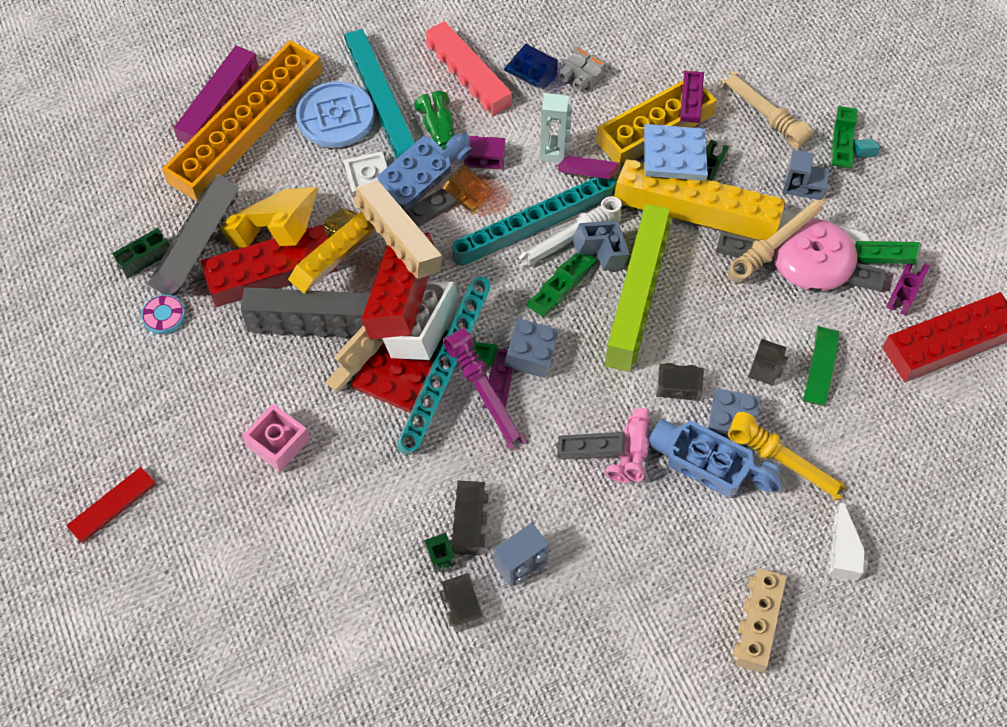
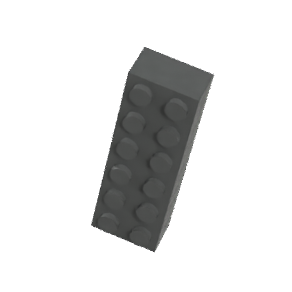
[147,173,240,295]
[240,287,370,338]

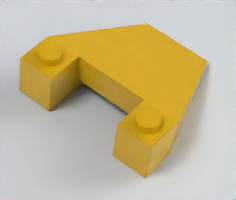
[220,187,318,248]

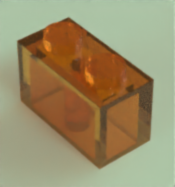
[443,164,494,215]

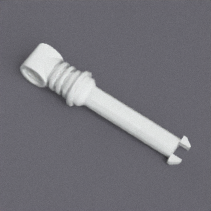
[519,196,622,268]

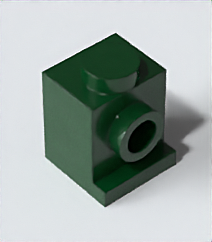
[424,533,456,573]

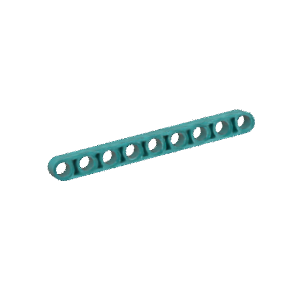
[344,28,415,159]
[452,176,615,266]
[397,276,491,455]

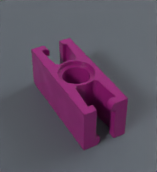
[886,263,930,316]

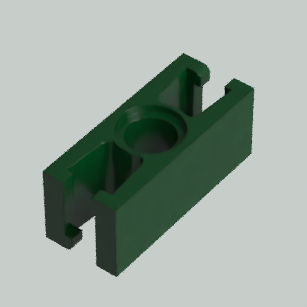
[706,139,730,181]
[112,228,170,279]

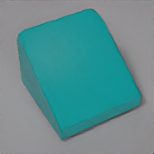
[853,139,880,158]

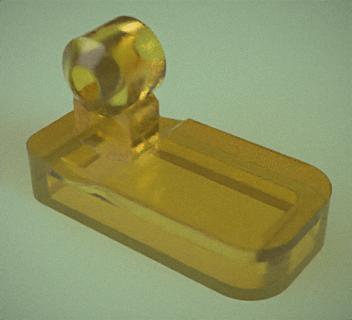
[323,208,357,238]

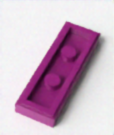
[680,70,704,123]
[557,155,620,179]
[483,348,513,409]

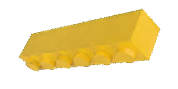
[288,211,376,294]

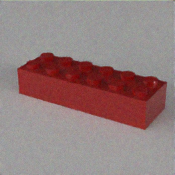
[200,224,337,307]
[361,232,434,340]
[882,292,1007,383]

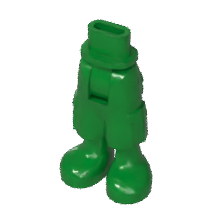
[414,91,455,151]

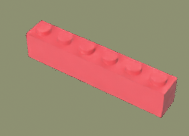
[425,21,512,116]

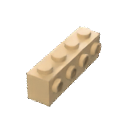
[732,568,787,673]

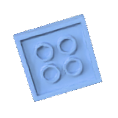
[644,124,708,181]

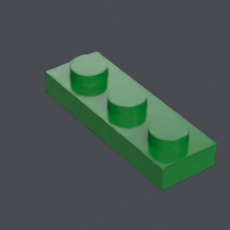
[855,241,921,264]

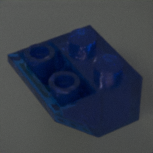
[504,43,558,88]

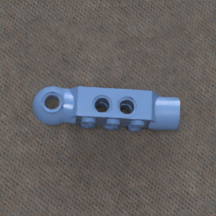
[378,132,472,212]
[649,418,782,498]

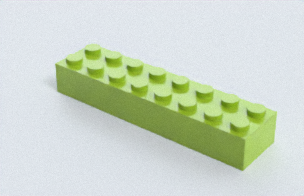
[605,204,672,372]

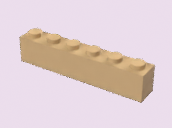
[354,181,442,279]

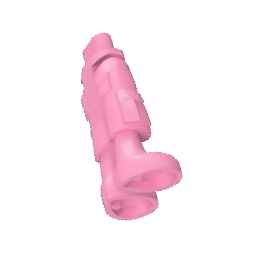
[605,408,650,483]

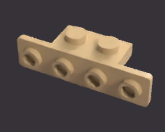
[325,326,384,392]

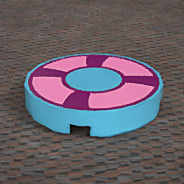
[141,294,185,334]

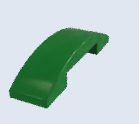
[831,106,858,169]
[803,326,839,406]

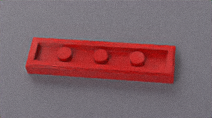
[66,466,156,544]

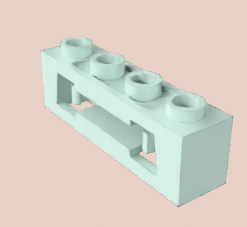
[540,93,572,162]

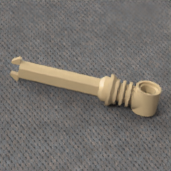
[722,71,814,149]
[727,197,827,283]

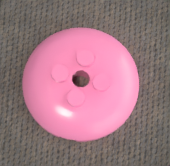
[773,218,857,291]

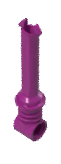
[443,328,525,450]

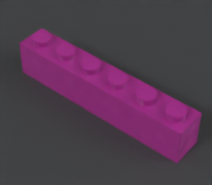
[173,45,258,144]

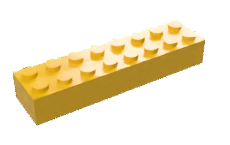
[614,159,785,240]

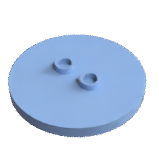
[296,81,375,148]

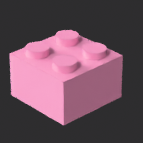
[242,404,310,472]

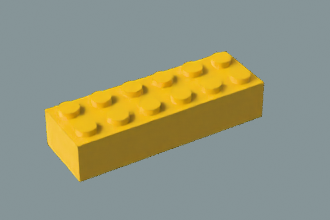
[596,80,717,168]

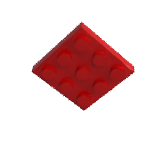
[351,343,436,413]

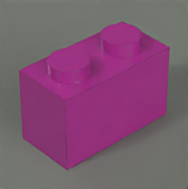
[464,136,505,170]

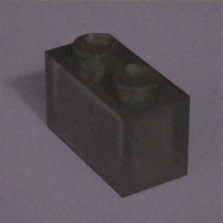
[748,339,788,386]
[656,363,704,401]
[439,573,484,633]

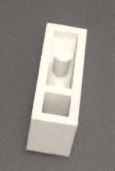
[829,503,868,581]

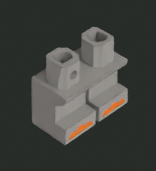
[559,46,606,92]

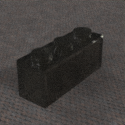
[451,480,489,556]

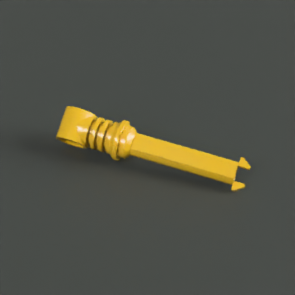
[728,412,846,500]

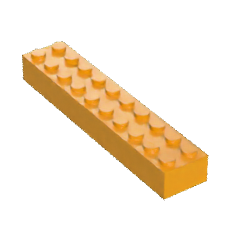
[162,40,323,201]

